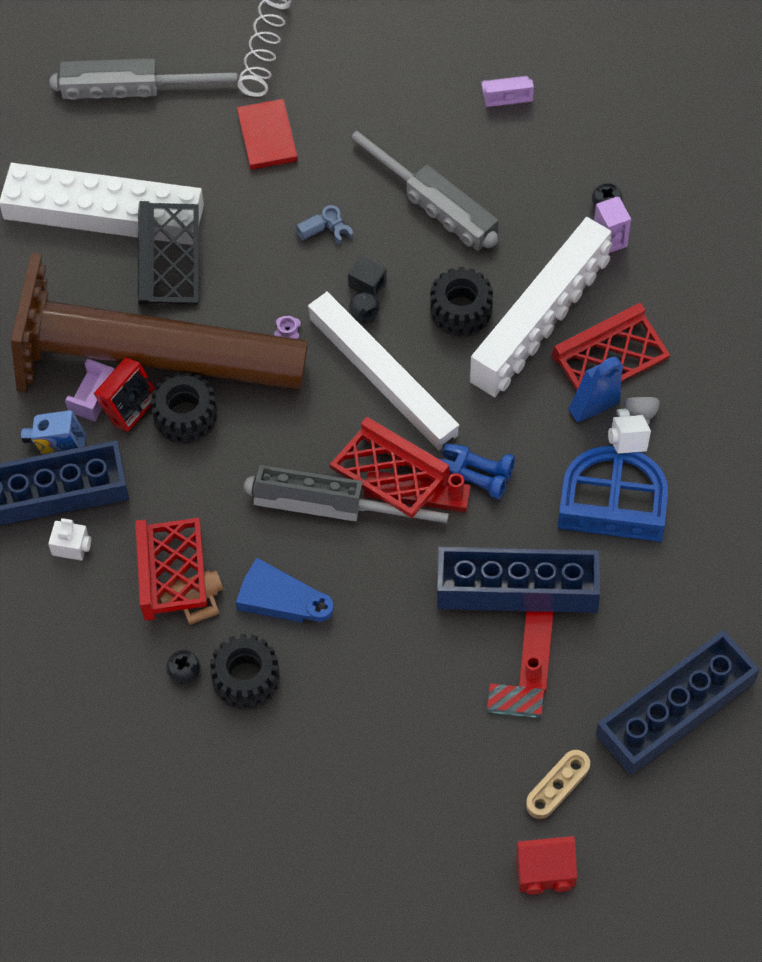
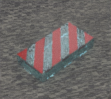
[487,683,544,718]

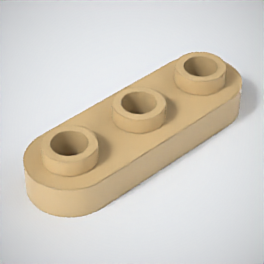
[526,750,590,819]

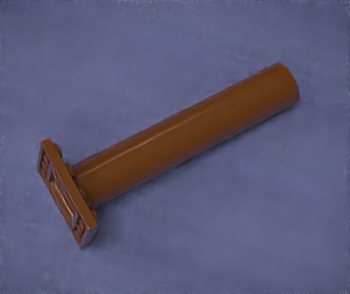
[11,252,308,393]

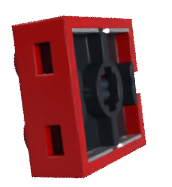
[93,357,156,432]

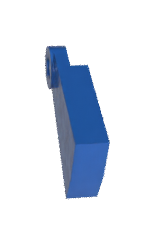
[568,357,623,423]
[236,558,334,623]

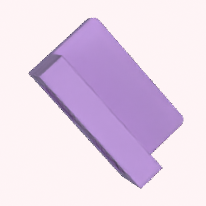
[482,76,534,107]

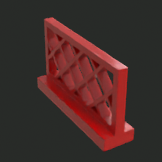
[551,302,670,391]
[330,417,450,518]
[135,518,207,621]

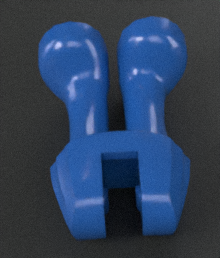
[439,444,516,500]

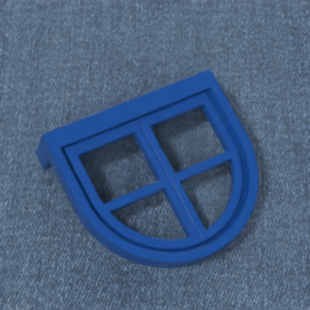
[557,446,668,542]

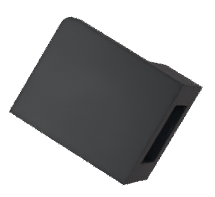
[348,256,387,296]

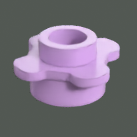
[274,316,301,339]

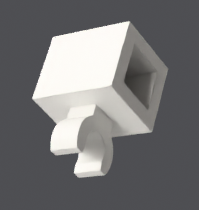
[608,409,651,453]
[48,518,91,561]

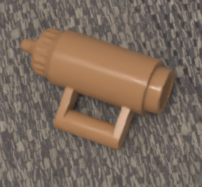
[158,570,223,625]

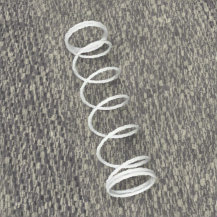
[238,0,291,97]

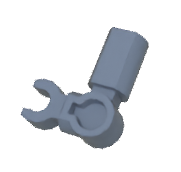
[295,205,353,245]

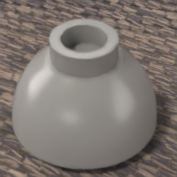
[624,397,660,425]

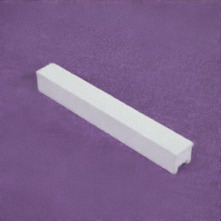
[308,292,459,451]

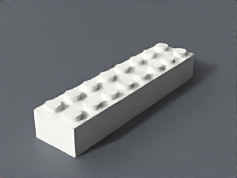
[0,163,204,245]
[470,217,612,398]

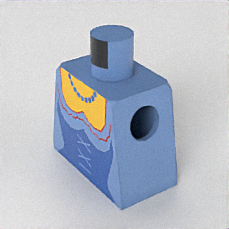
[21,410,86,455]

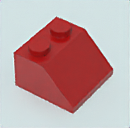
[515,836,577,895]

